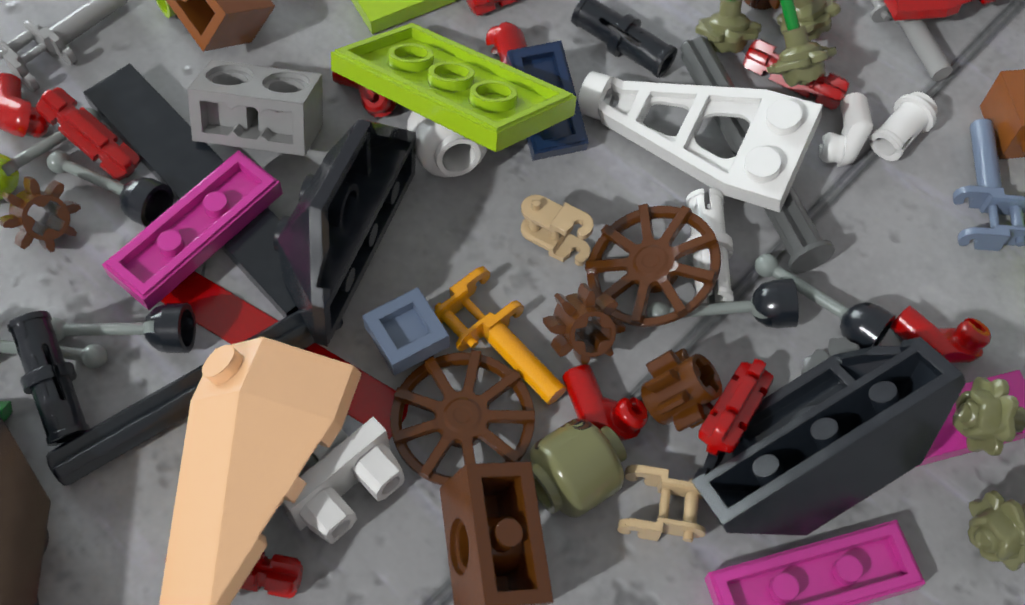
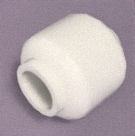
[407,111,488,178]

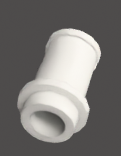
[869,92,938,161]

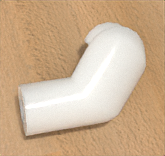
[819,92,873,167]

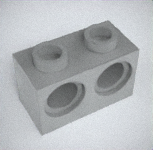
[187,59,323,156]

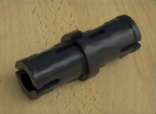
[571,0,678,78]
[7,311,90,446]

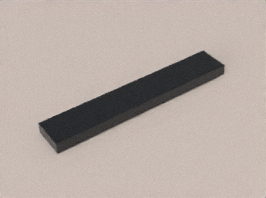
[83,63,298,318]

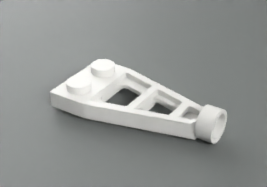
[578,71,823,212]

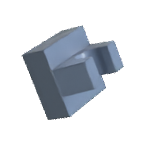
[362,287,450,376]

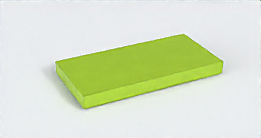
[331,23,577,152]

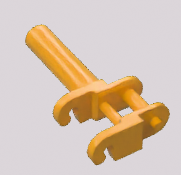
[434,266,566,405]

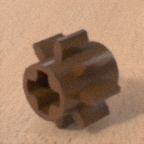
[0,176,81,252]
[543,283,626,365]
[641,348,722,432]

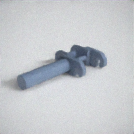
[953,119,1025,251]

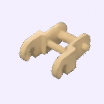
[521,195,594,266]
[618,465,706,542]

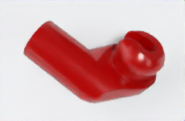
[890,305,991,363]
[562,364,648,441]

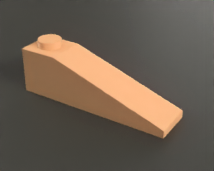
[159,337,362,605]

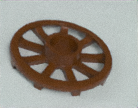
[585,203,721,327]
[390,350,535,486]

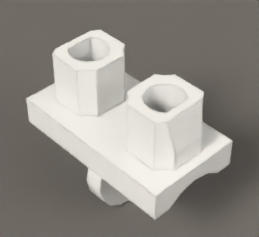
[282,417,405,544]

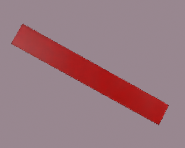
[160,271,409,440]

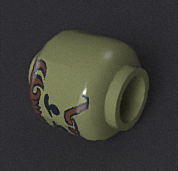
[529,418,627,518]

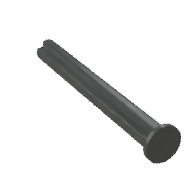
[681,36,835,273]

